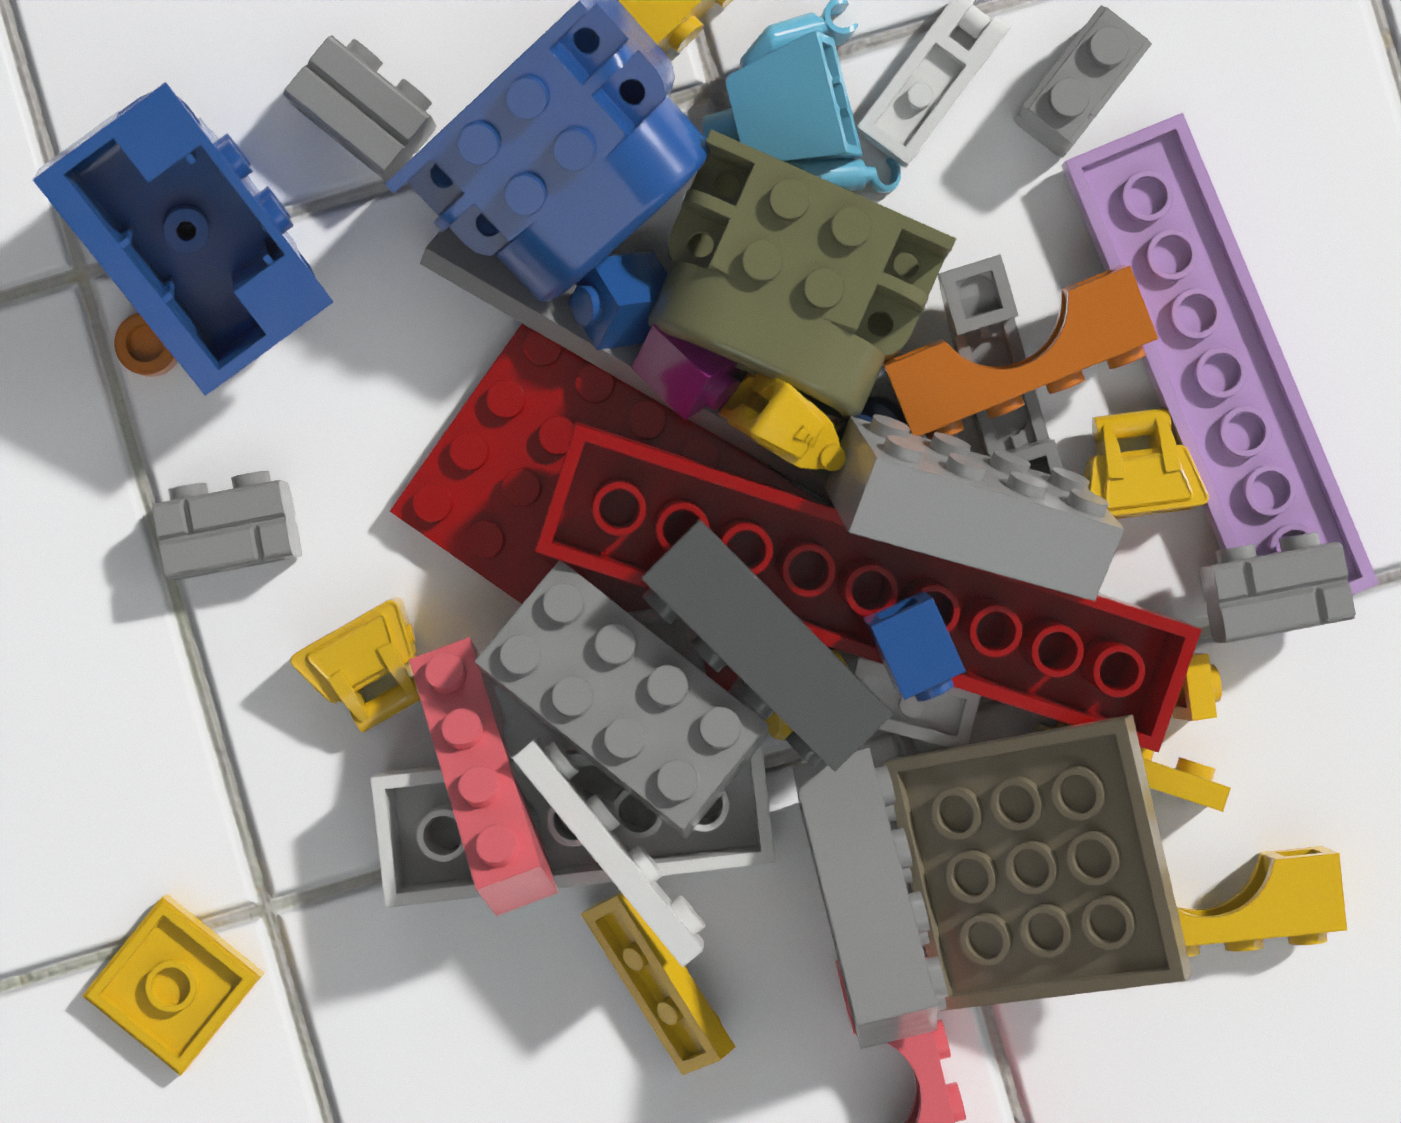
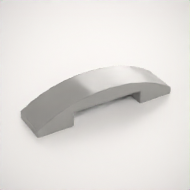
[938,254,1063,474]

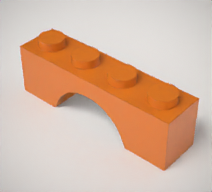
[883,265,1159,440]

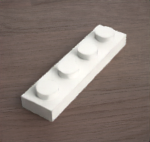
[512,737,706,967]

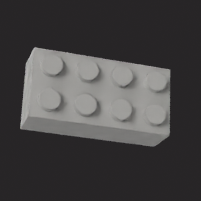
[824,415,1125,601]
[474,560,768,839]
[792,748,948,1049]

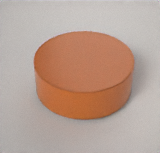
[114,313,177,377]

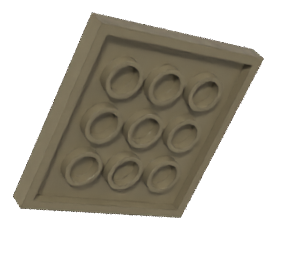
[883,714,1192,1011]

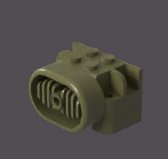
[648,130,957,419]

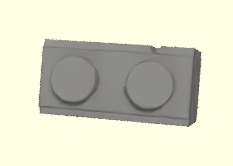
[1013,5,1152,159]
[283,35,437,182]
[152,471,302,580]
[1199,532,1356,643]

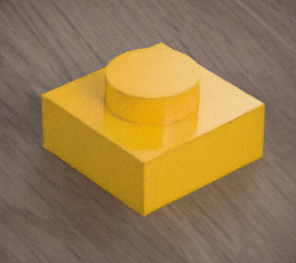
[1173,653,1222,721]

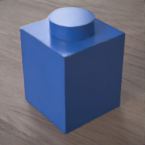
[568,251,668,350]
[862,591,966,702]

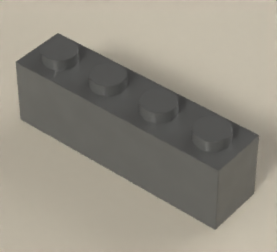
[642,518,893,772]

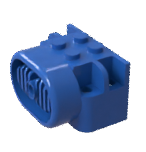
[385,0,711,302]
[32,81,333,396]

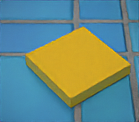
[82,894,265,1076]

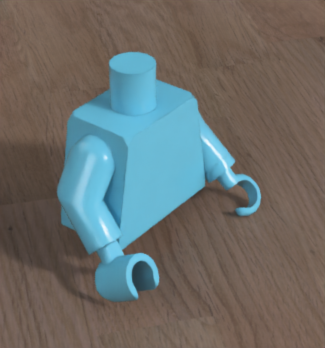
[702,0,901,194]

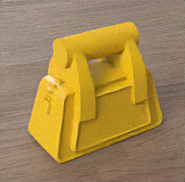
[719,372,846,471]
[1083,408,1209,519]
[290,596,421,733]

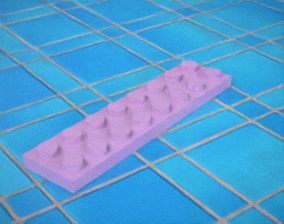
[1061,112,1379,595]

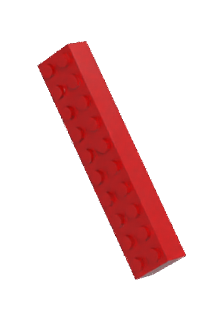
[535,422,1202,753]

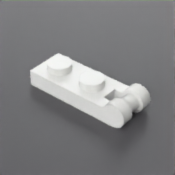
[856,0,1012,169]

